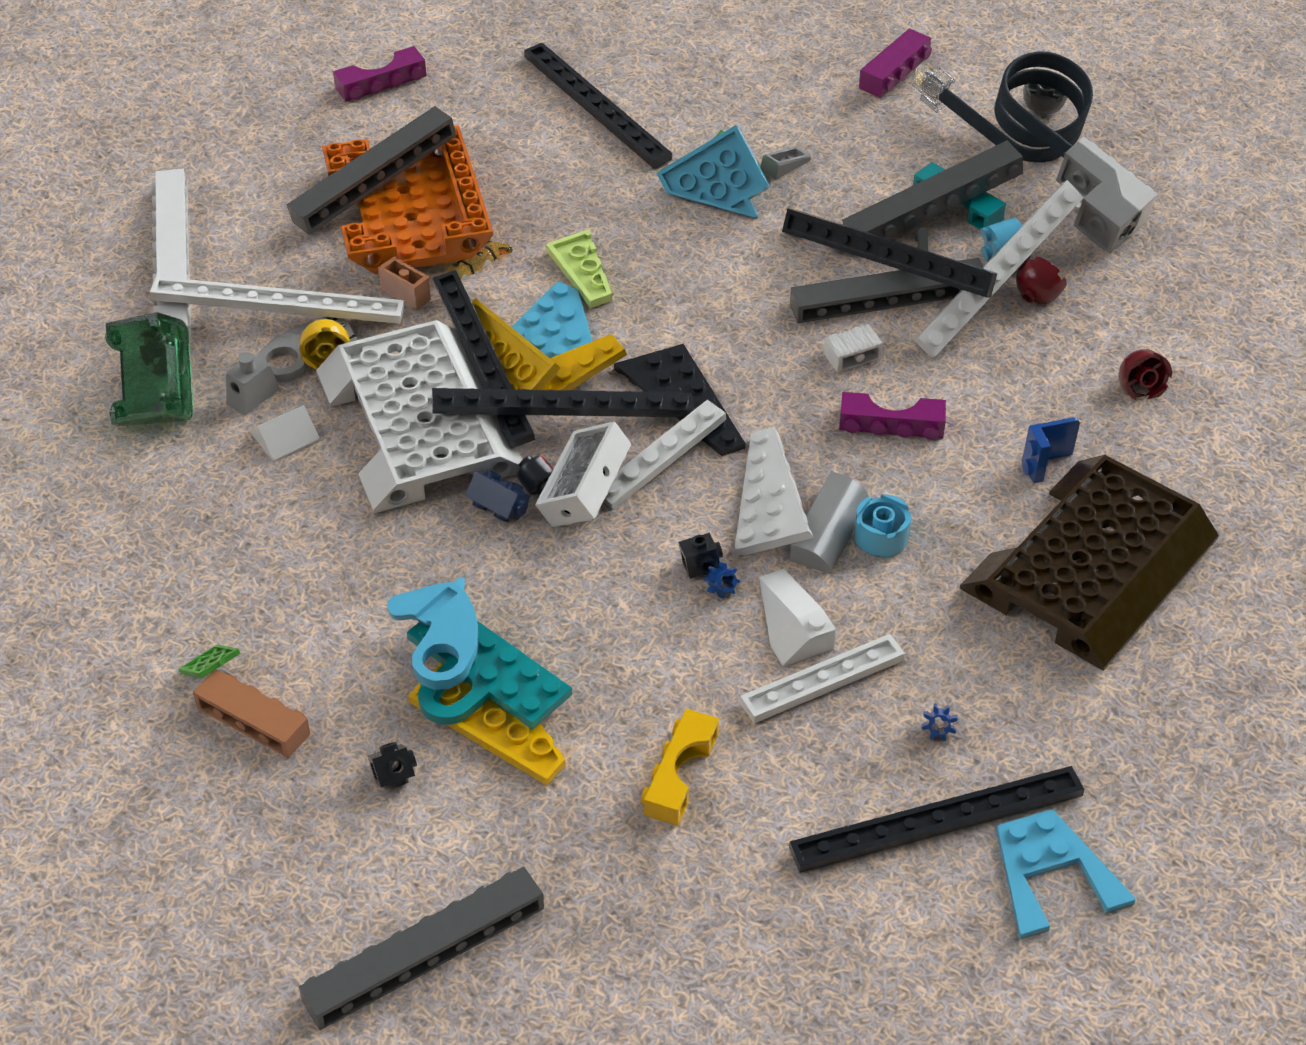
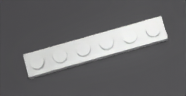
[603,400,726,509]
[740,634,905,724]

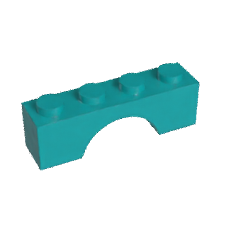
[913,162,1006,230]

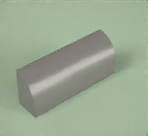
[790,471,869,574]

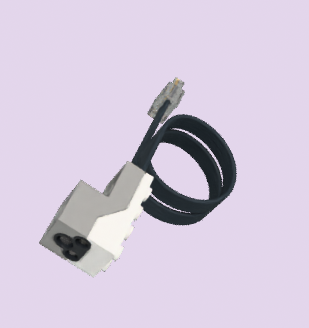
[912,51,1158,253]

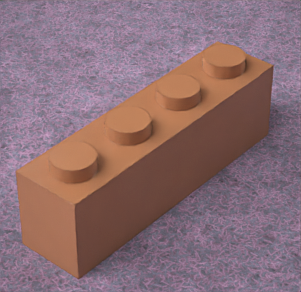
[193,669,310,758]

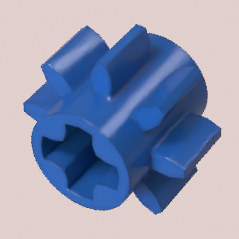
[703,562,740,598]
[922,703,958,741]

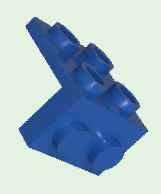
[1022,417,1080,483]

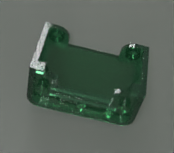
[105,312,193,426]

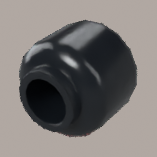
[517,456,553,495]

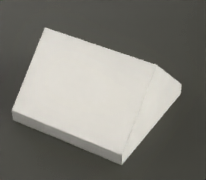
[249,405,320,462]

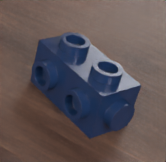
[465,470,530,522]

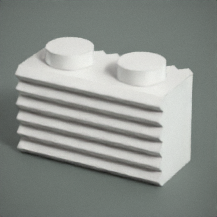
[823,324,884,373]

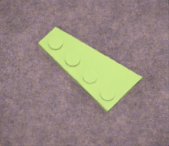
[546,229,612,308]

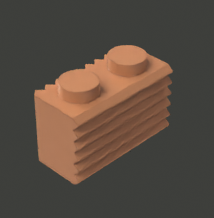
[378,257,431,310]

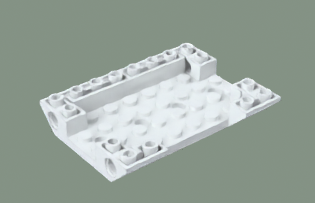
[316,320,523,514]

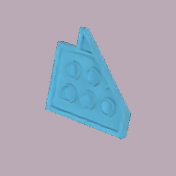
[656,125,770,218]
[512,281,592,358]

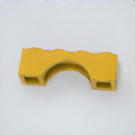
[640,708,719,826]

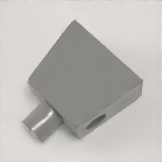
[226,352,280,416]

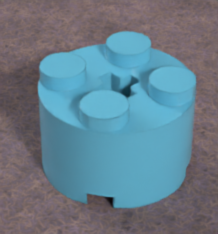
[981,218,1031,267]
[854,494,911,558]

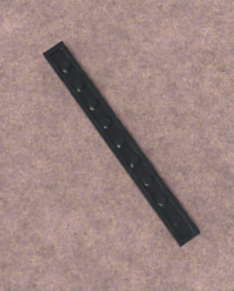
[524,43,672,169]
[782,208,998,298]
[433,270,536,449]
[432,388,695,418]
[789,766,1085,873]

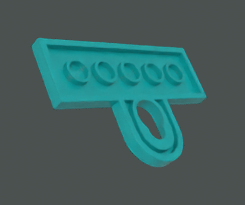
[407,621,572,730]

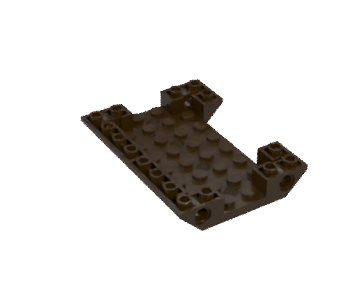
[959,455,1219,671]

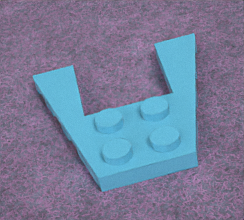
[996,809,1136,939]

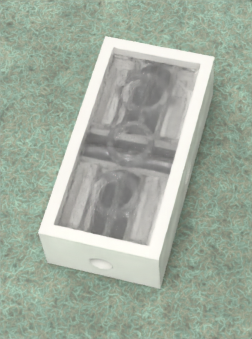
[535,421,631,527]

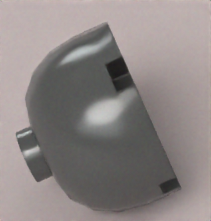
[1023,84,1067,115]

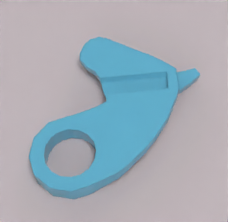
[387,577,478,690]

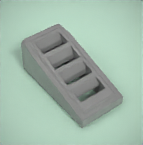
[760,146,811,180]

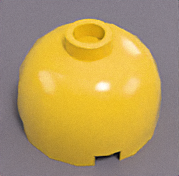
[299,319,350,369]

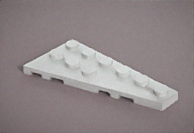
[734,427,813,556]

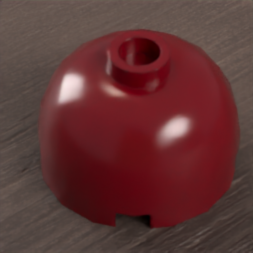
[1016,256,1067,304]
[1118,349,1173,400]

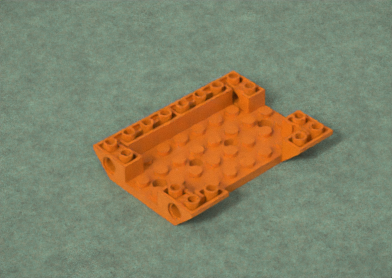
[322,125,493,274]

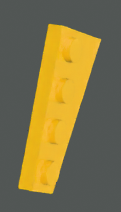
[542,334,627,390]

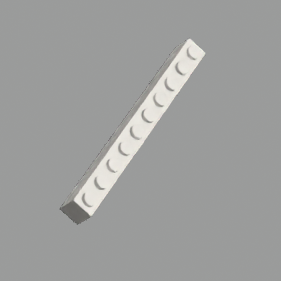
[152,169,191,343]

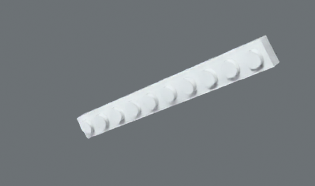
[914,180,1084,358]
[150,276,404,324]

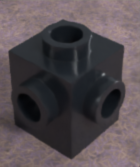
[678,532,723,579]
[367,742,417,788]

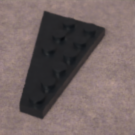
[614,343,746,456]

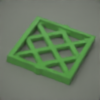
[178,644,241,678]

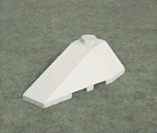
[759,569,836,667]

